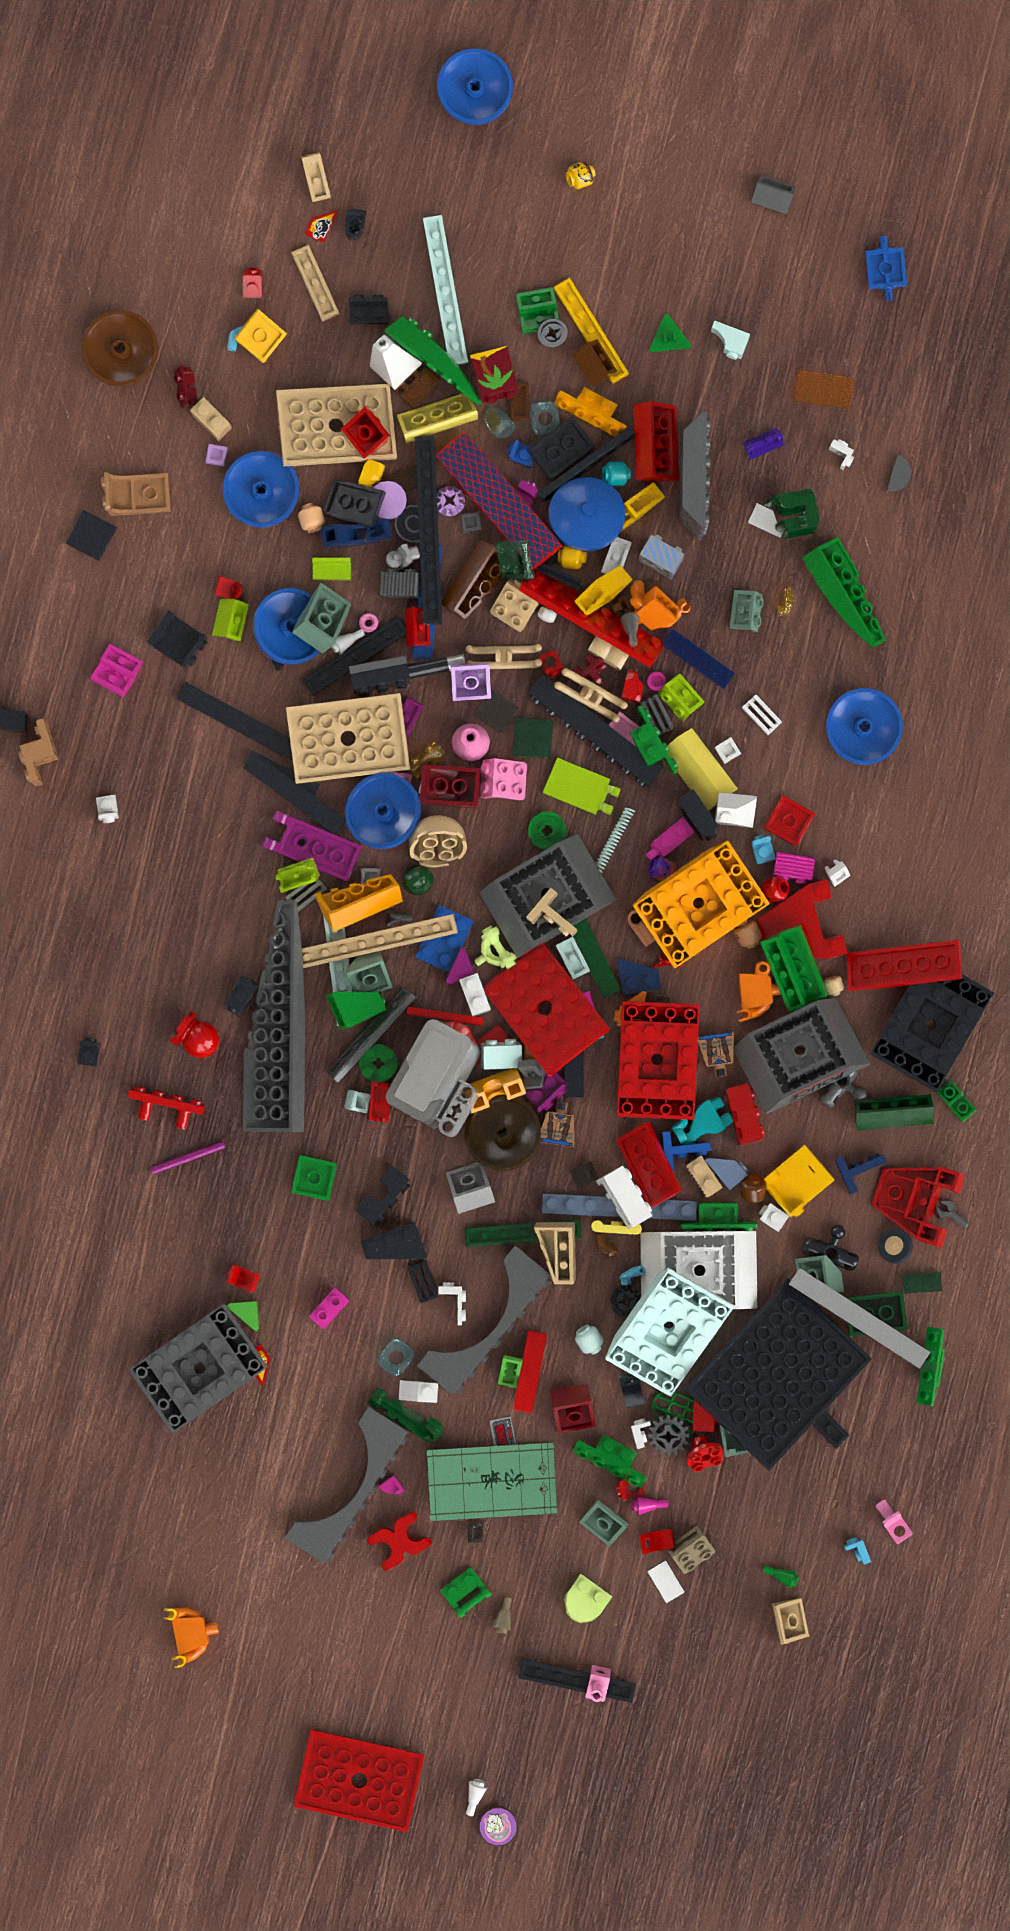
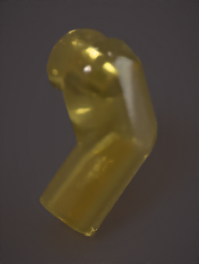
[778,588,794,616]

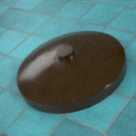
[464,1096,541,1171]

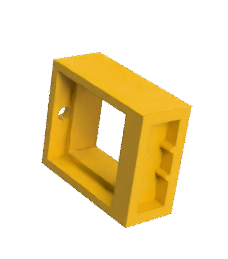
[575,565,632,616]

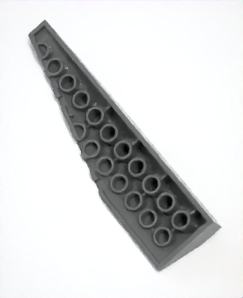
[243,900,305,1132]

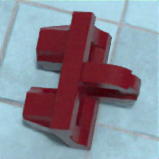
[572,654,607,690]

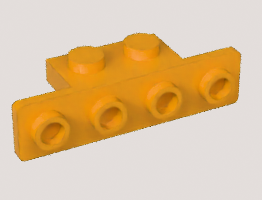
[554,387,627,437]

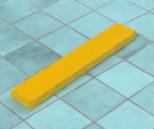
[553,277,629,384]

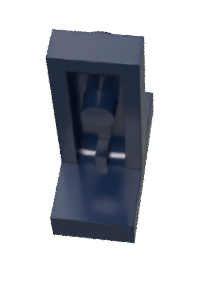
[834,1153,887,1194]

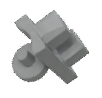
[386,544,420,571]

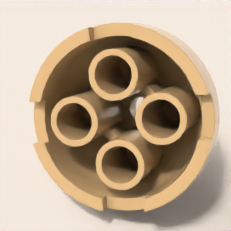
[408,815,467,868]

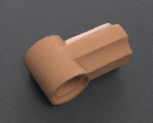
[626,910,655,947]

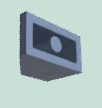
[705,1158,747,1190]

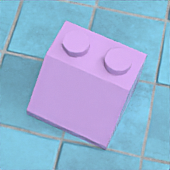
[451,663,491,701]

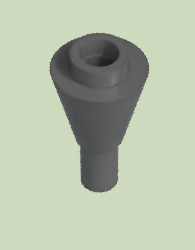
[620,612,639,646]

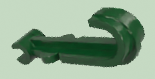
[368,1387,444,1443]

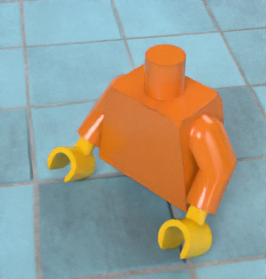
[163,1607,219,1668]

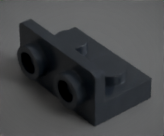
[349,295,388,325]

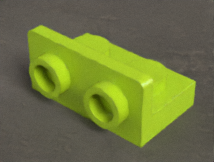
[658,674,704,721]

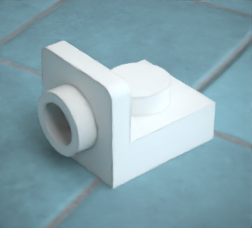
[96,795,119,823]
[759,1203,789,1232]
[631,1418,651,1449]

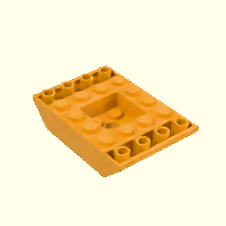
[632,840,770,969]

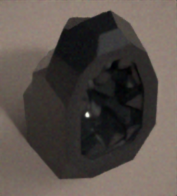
[345,209,367,240]

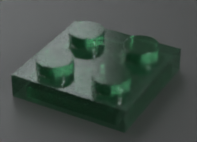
[512,718,553,759]

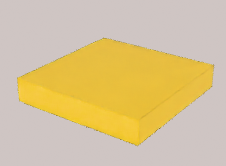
[234,309,287,363]

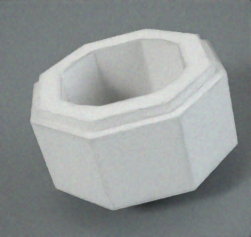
[538,607,557,623]

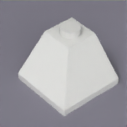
[715,792,757,828]

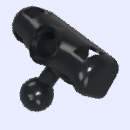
[801,1225,859,1271]

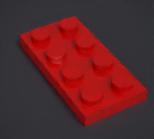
[616,1122,682,1209]

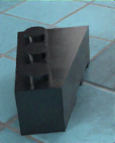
[360,1223,428,1259]

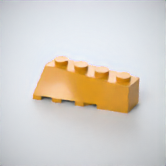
[314,874,403,932]

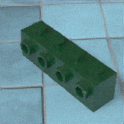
[854,1094,934,1131]

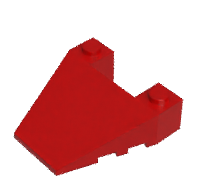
[757,879,847,960]
[871,1167,965,1249]

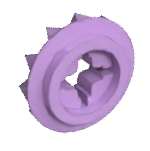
[437,486,465,516]

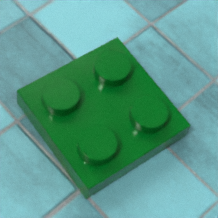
[291,1155,337,1201]

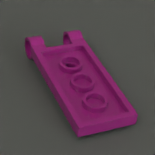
[261,811,362,882]

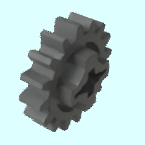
[648,1413,690,1456]

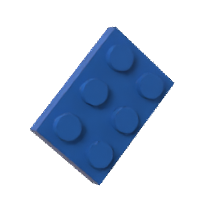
[415,905,474,973]

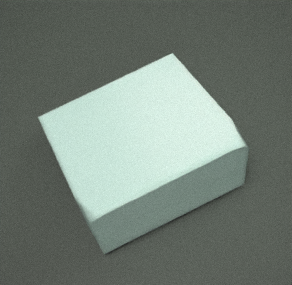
[344,1090,371,1113]

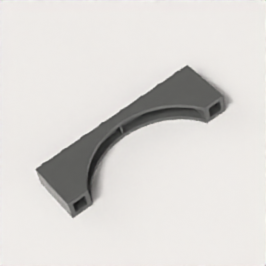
[417,1246,552,1395]
[285,1406,409,1563]

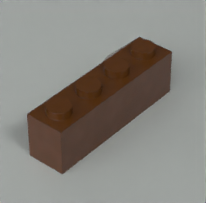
[441,540,517,619]

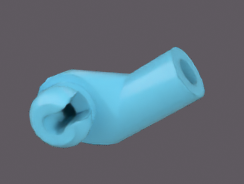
[227,326,243,351]
[620,1266,645,1286]

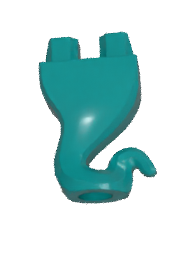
[671,1097,733,1145]

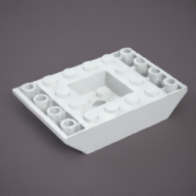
[640,1231,757,1309]

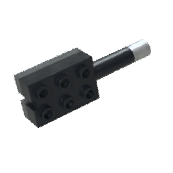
[349,654,465,696]

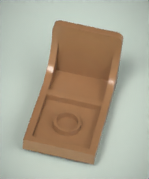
[101,472,171,516]

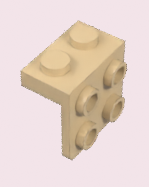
[490,576,540,632]

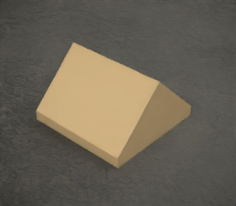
[772,1598,809,1645]

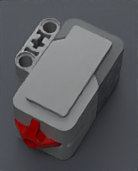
[386,1019,481,1137]

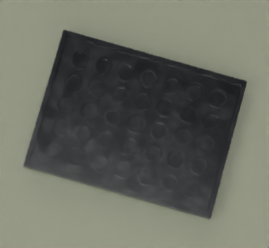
[684,1279,872,1471]

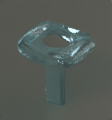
[530,401,560,435]
[377,1339,414,1376]

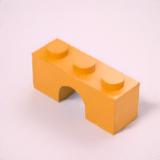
[464,1068,526,1113]

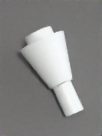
[331,629,365,655]
[466,1779,488,1816]

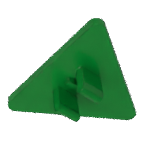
[649,314,691,353]

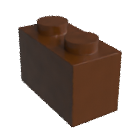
[573,339,617,387]

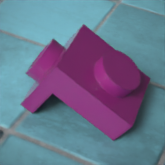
[517,480,538,506]

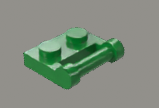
[440,1567,492,1618]

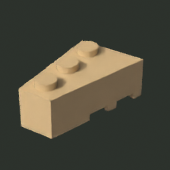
[534,1222,576,1284]

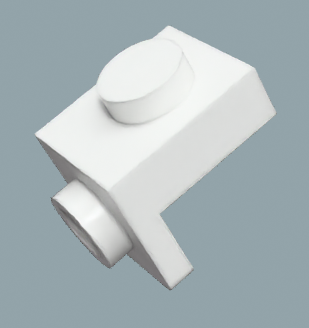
[829,440,854,470]

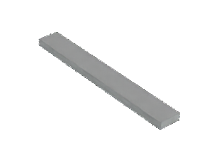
[789,1268,930,1368]

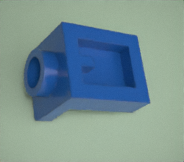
[507,440,533,468]

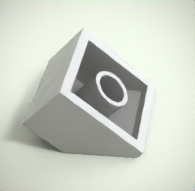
[446,1163,495,1214]

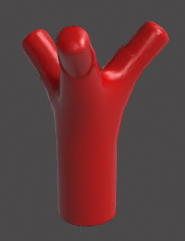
[652,952,683,969]

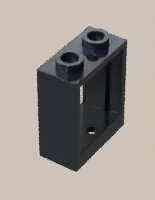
[676,789,719,841]

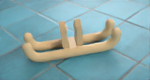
[466,644,542,669]
[554,668,628,722]

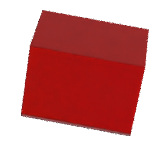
[341,406,390,459]

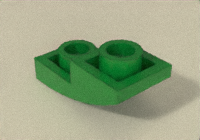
[937,1080,977,1123]

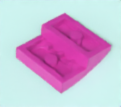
[90,644,143,698]

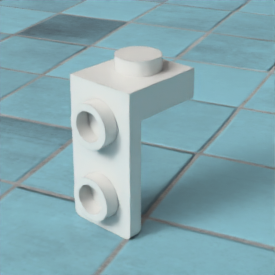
[439,1282,466,1325]

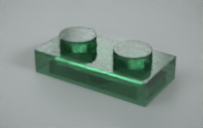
[902,1272,942,1294]

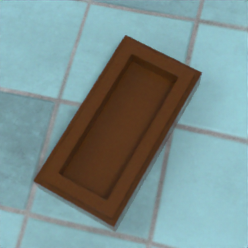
[510,383,529,422]

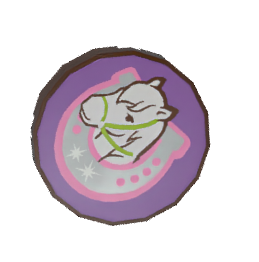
[479,1806,517,1846]

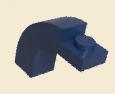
[321,518,392,548]

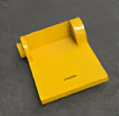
[764,1145,835,1218]

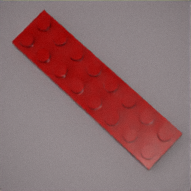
[519,570,666,668]

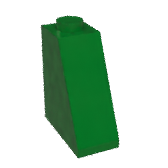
[325,992,386,1030]

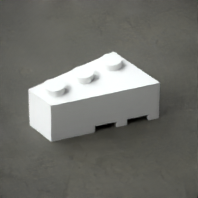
[596,1166,652,1229]

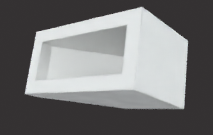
[399,1380,438,1403]

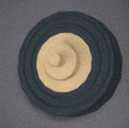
[878,1229,913,1264]

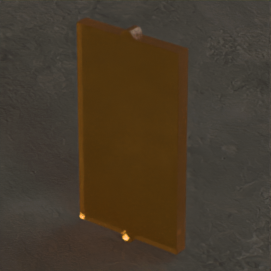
[794,370,854,409]

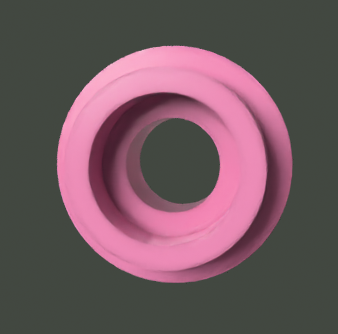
[359,613,378,633]

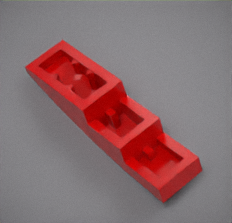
[513,1330,547,1414]

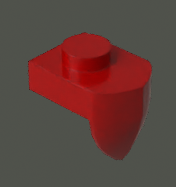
[214,576,243,600]

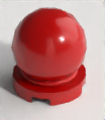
[170,1011,219,1058]

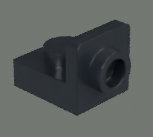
[78,1038,101,1067]

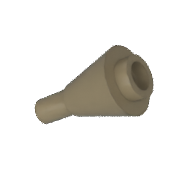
[492,1597,512,1634]

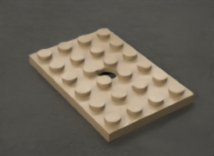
[276,384,397,466]
[286,693,410,784]

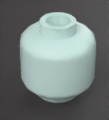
[575,1325,604,1355]

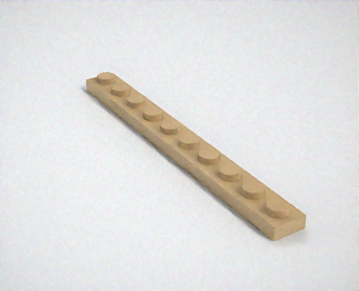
[302,914,458,968]

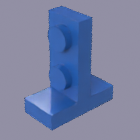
[662,1131,711,1170]

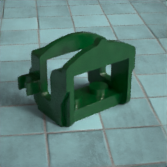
[764,489,820,539]

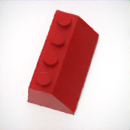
[634,401,679,482]

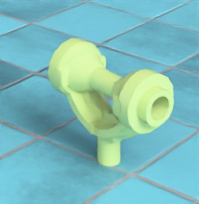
[474,926,518,970]

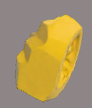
[358,459,385,488]

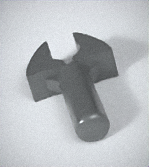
[936,1201,969,1228]

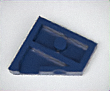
[617,959,661,996]

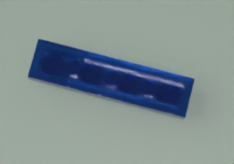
[662,629,735,690]

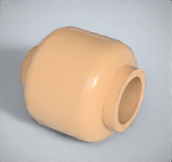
[298,503,325,533]

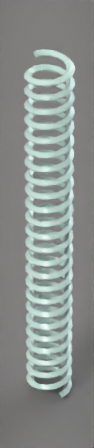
[596,808,635,873]

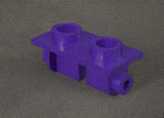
[743,428,785,460]

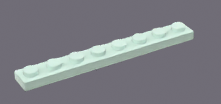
[423,215,468,365]

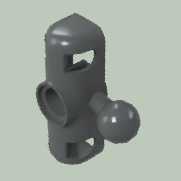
[818,1069,867,1108]

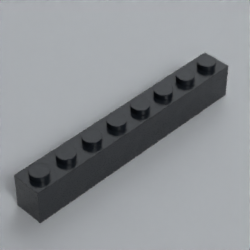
[529,675,663,788]

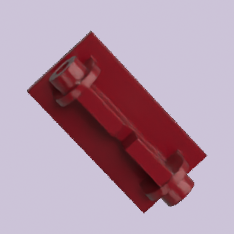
[174,365,197,407]

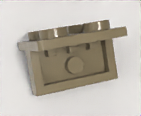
[667,1526,715,1574]

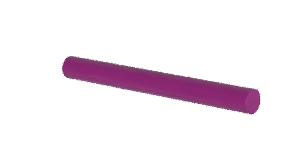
[151,1141,226,1175]

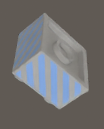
[639,535,684,580]

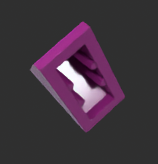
[445,947,474,985]

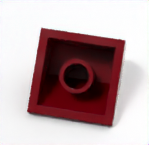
[550,1384,596,1434]

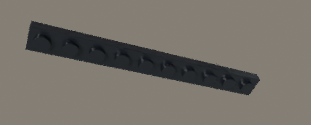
[415,436,442,626]

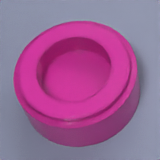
[647,672,666,691]

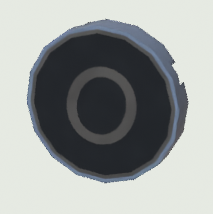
[395,505,419,543]

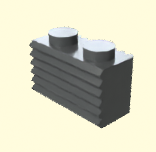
[379,569,421,598]

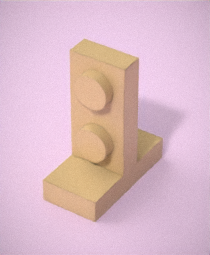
[301,152,331,202]
[526,888,577,937]

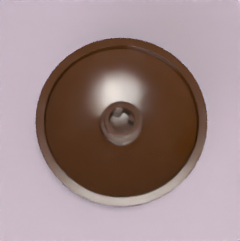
[82,310,158,387]

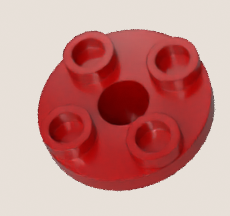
[686,1435,724,1472]

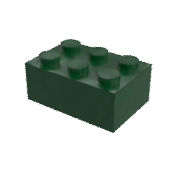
[846,1291,908,1337]

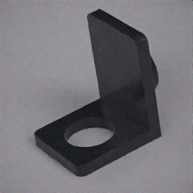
[619,1373,645,1408]

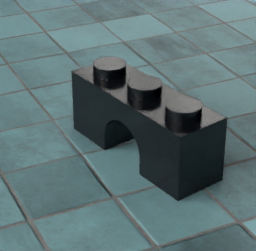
[356,1166,411,1225]

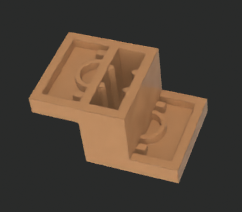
[18,718,59,787]

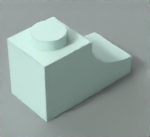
[711,321,750,360]

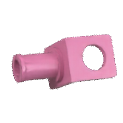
[875,1500,913,1544]
[586,1665,611,1702]

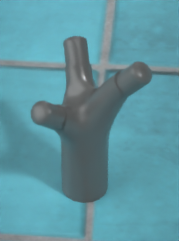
[384,908,412,926]

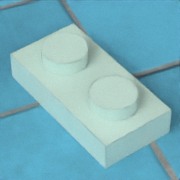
[556,937,590,980]

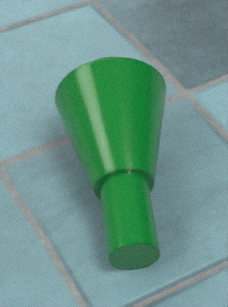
[763,1565,800,1589]

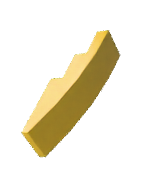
[620,482,665,533]

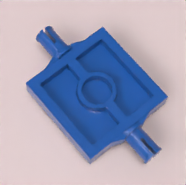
[865,236,907,301]

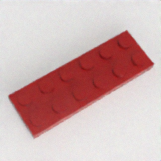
[847,940,962,992]

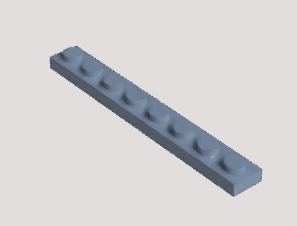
[542,1194,697,1221]

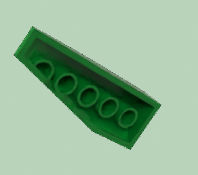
[384,316,482,405]
[802,537,886,648]

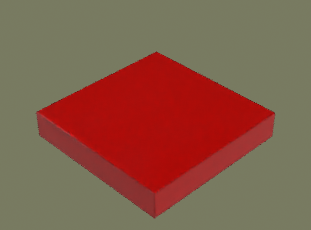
[763,795,816,847]

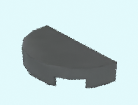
[886,455,911,492]

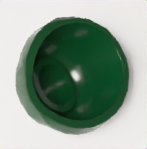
[402,865,433,896]

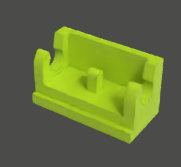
[276,858,320,893]

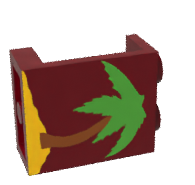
[470,346,519,404]

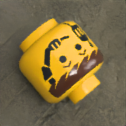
[566,161,595,189]

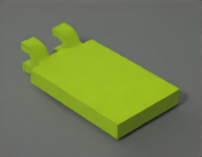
[543,758,621,815]

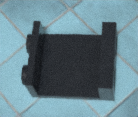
[147,610,208,669]

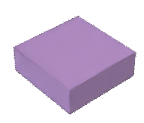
[205,444,228,467]

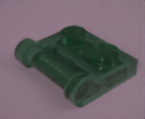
[496,540,535,580]

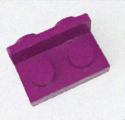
[525,1072,568,1112]

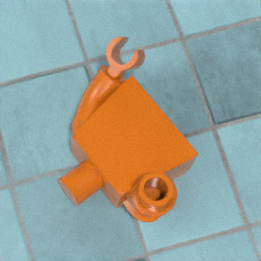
[630,580,690,630]
[737,961,781,1022]

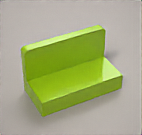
[312,558,351,580]
[212,599,249,641]

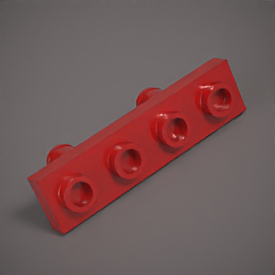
[128,1086,206,1129]

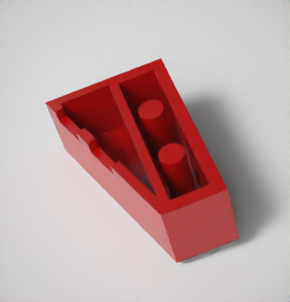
[725,1084,764,1146]

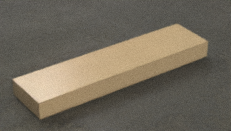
[291,245,339,322]

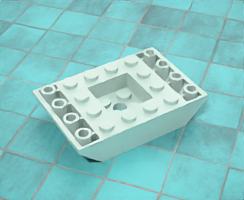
[605,1267,734,1396]

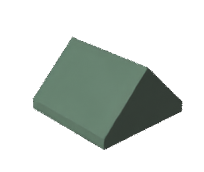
[579,1499,629,1546]

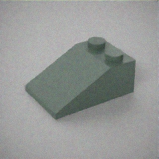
[292,583,351,654]

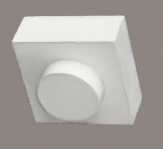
[715,738,741,764]

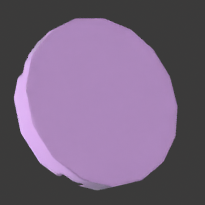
[373,481,407,519]

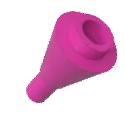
[632,1496,668,1516]

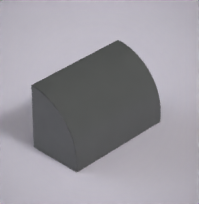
[751,175,796,214]

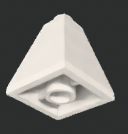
[370,335,422,390]

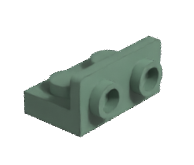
[730,590,764,632]

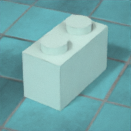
[481,1039,522,1069]

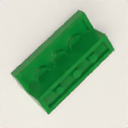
[760,925,829,1012]

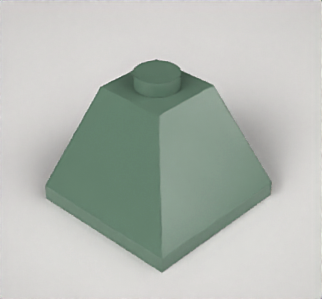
[346,951,393,992]
[795,1255,844,1297]

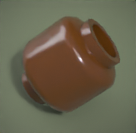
[741,1175,767,1204]

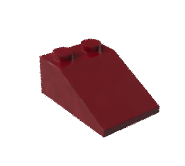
[420,765,481,809]

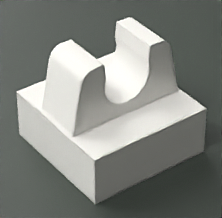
[825,860,850,886]

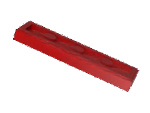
[407,1007,484,1026]

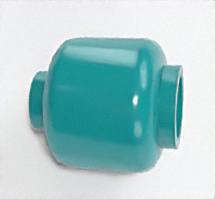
[602,461,631,486]

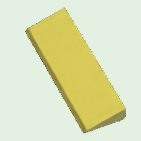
[397,393,478,443]
[667,728,738,811]

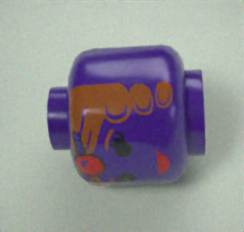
[648,857,677,882]

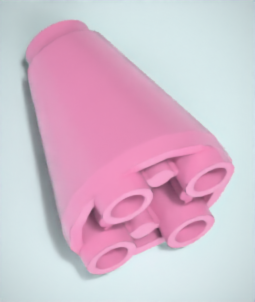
[452,723,490,762]

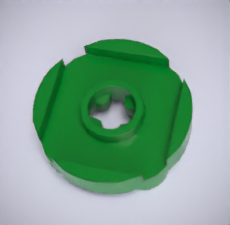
[528,811,566,850]
[359,1044,398,1083]

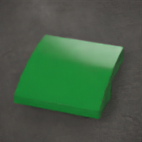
[516,287,559,334]

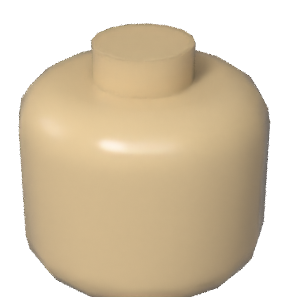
[823,975,844,996]

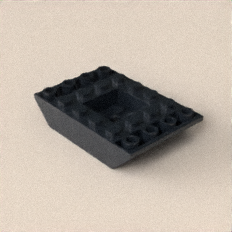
[870,974,994,1093]

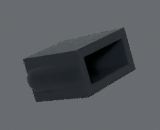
[224,976,259,1018]

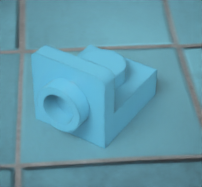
[751,834,776,865]
[844,1537,871,1565]

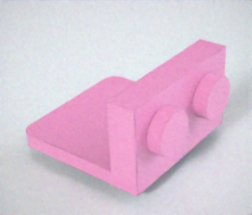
[480,758,527,800]

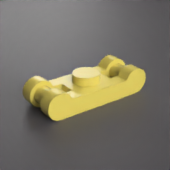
[591,1220,642,1235]

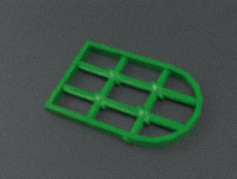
[652,1392,695,1434]

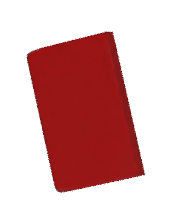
[406,607,430,647]

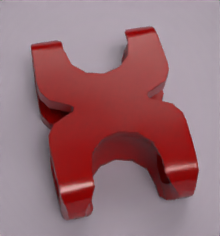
[366,1512,433,1571]

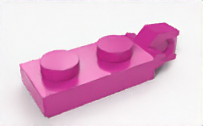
[645,817,695,861]

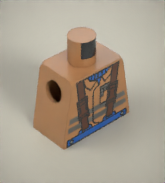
[698,1032,734,1077]
[540,1102,574,1147]

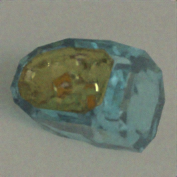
[484,407,515,439]

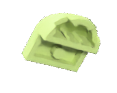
[564,1574,612,1623]

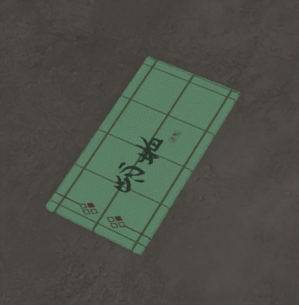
[426,1443,558,1521]

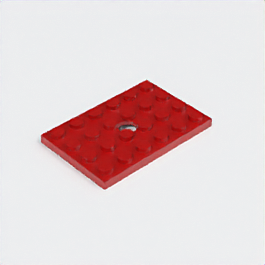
[483,943,610,1077]
[294,1729,425,1832]

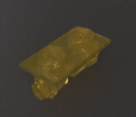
[409,742,446,778]

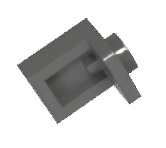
[518,1059,545,1089]

